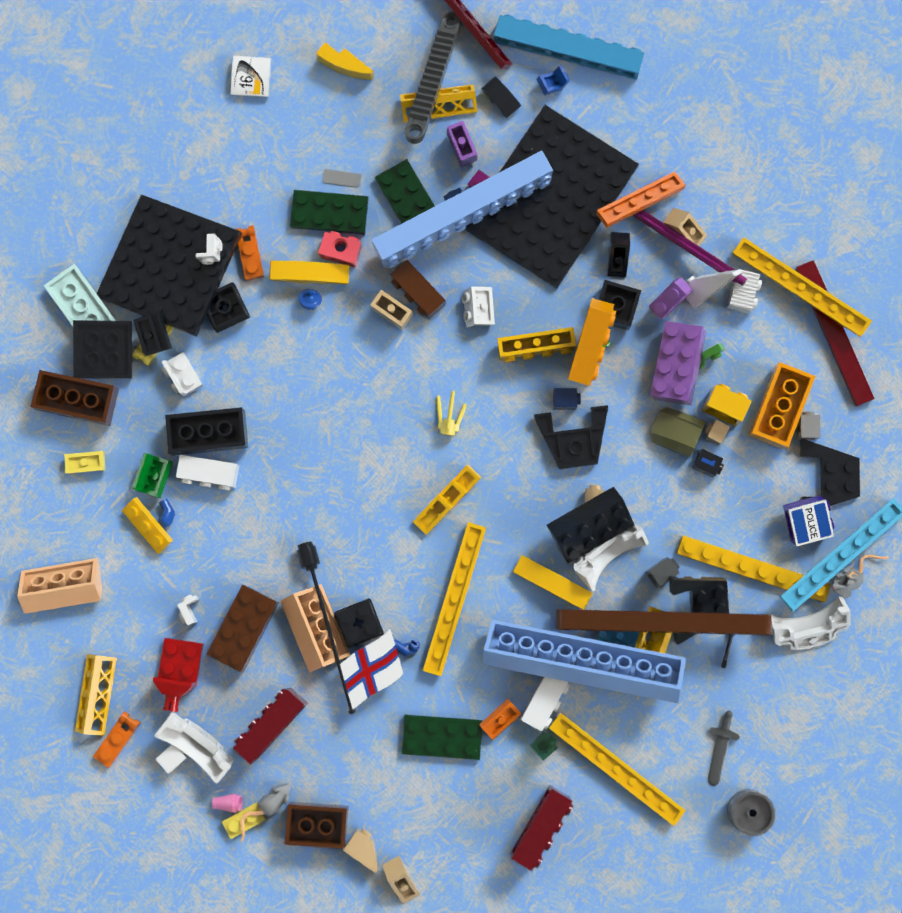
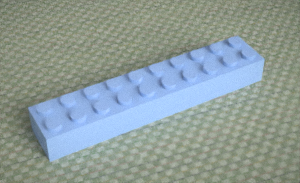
[372,151,553,268]
[483,620,686,704]

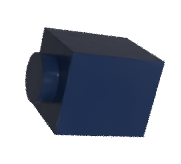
[553,388,581,410]

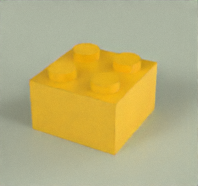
[701,384,752,427]

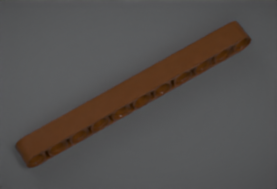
[556,609,772,635]

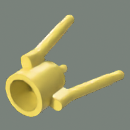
[437,391,467,436]

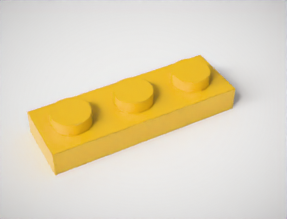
[122,497,173,554]

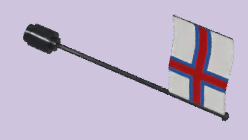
[297,541,404,714]

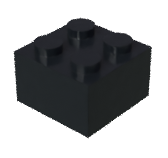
[598,280,642,331]

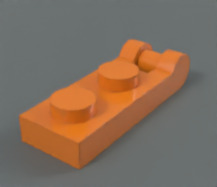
[236,225,264,281]
[93,711,141,768]

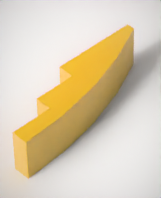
[269,261,349,285]
[413,464,482,535]
[513,555,593,610]

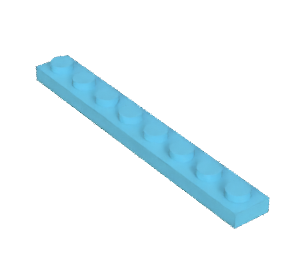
[779,498,902,612]

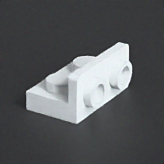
[462,287,495,328]
[162,352,203,397]

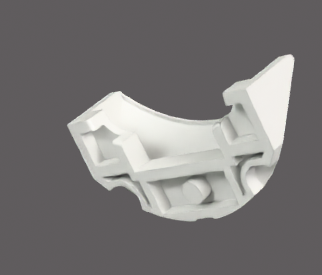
[574,523,649,592]
[769,596,851,650]
[154,713,234,784]

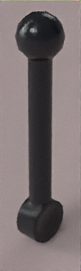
[721,634,734,669]

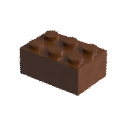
[285,802,349,849]

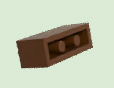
[390,260,446,319]

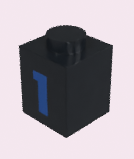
[692,449,724,478]

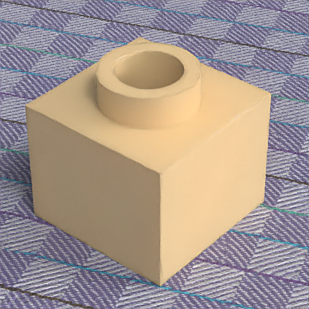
[704,420,730,446]

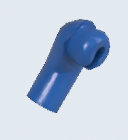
[158,498,175,528]
[394,639,420,656]

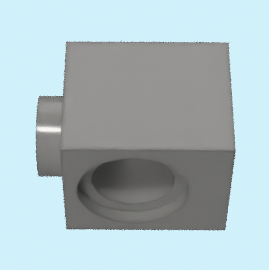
[797,411,821,440]

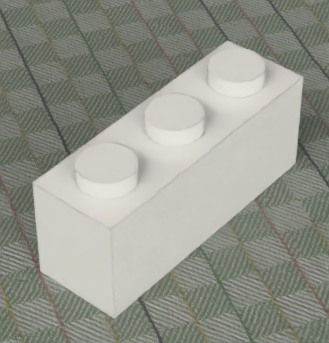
[176,455,239,491]
[520,677,571,732]

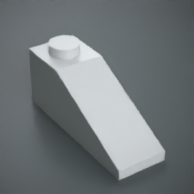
[686,269,742,308]

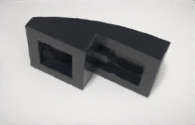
[481,76,521,118]

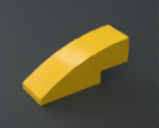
[316,42,374,80]

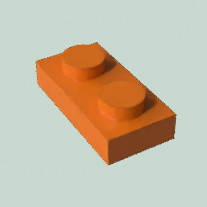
[479,699,521,740]

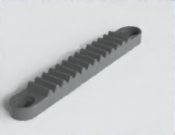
[405,12,461,144]

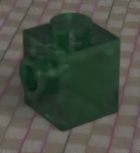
[530,732,558,761]

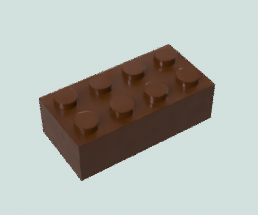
[30,370,119,426]
[206,584,280,672]

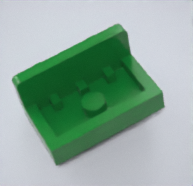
[132,453,173,498]

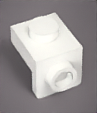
[196,234,222,265]
[178,595,199,626]

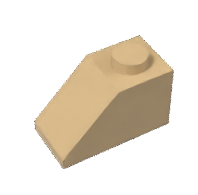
[663,208,707,246]
[343,828,379,873]
[382,856,420,904]

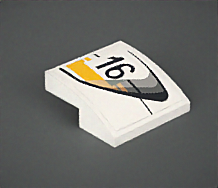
[231,56,271,97]

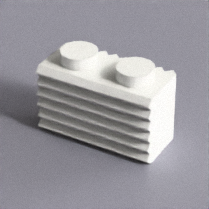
[727,270,762,314]

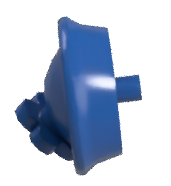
[298,289,322,310]

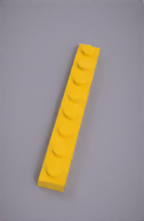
[733,237,872,338]
[423,522,486,676]
[677,535,831,603]
[549,712,686,826]

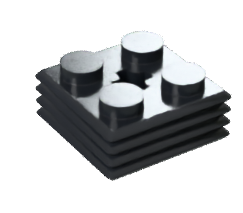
[207,282,250,333]
[334,598,384,648]

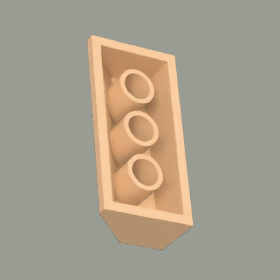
[17,558,102,614]
[280,584,351,673]

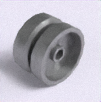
[727,789,775,836]

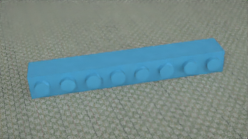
[494,15,645,80]

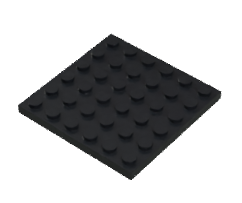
[96,194,242,337]

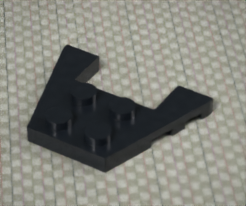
[534,405,608,469]
[800,439,860,506]
[669,576,729,645]

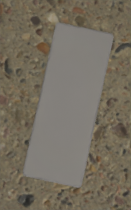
[322,169,361,188]

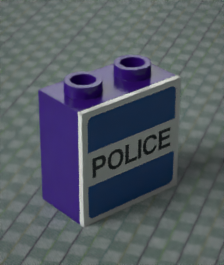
[783,495,834,546]

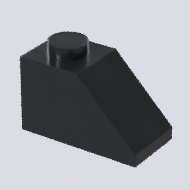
[607,232,630,277]

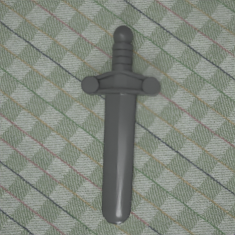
[708,710,739,786]

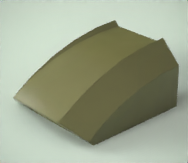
[650,407,706,458]

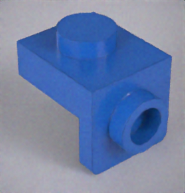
[536,65,570,95]

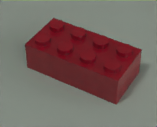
[233,688,308,765]
[510,785,573,871]

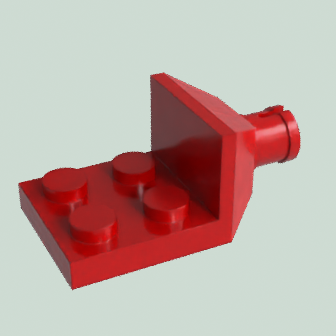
[153,638,204,712]

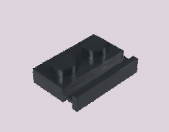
[133,312,172,357]

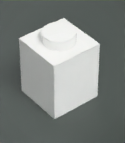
[156,745,189,774]

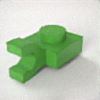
[699,343,725,370]

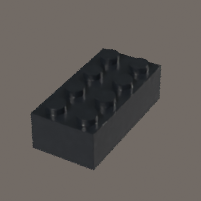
[165,407,248,456]
[546,487,635,564]

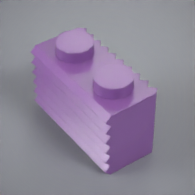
[447,121,478,167]
[649,277,693,319]

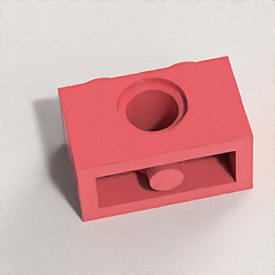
[318,231,362,268]

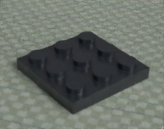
[73,320,132,378]

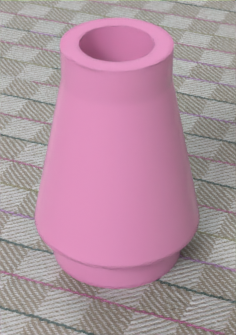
[212,793,243,813]

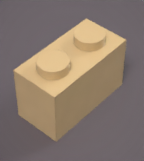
[370,290,413,331]

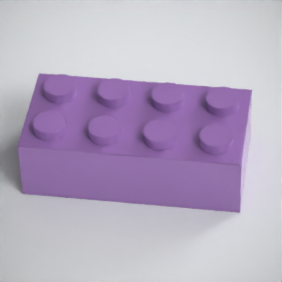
[650,321,706,406]

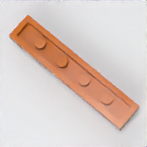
[596,171,685,228]

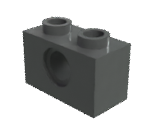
[645,557,680,588]

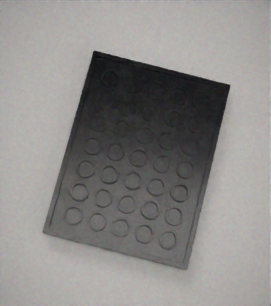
[465,105,639,289]

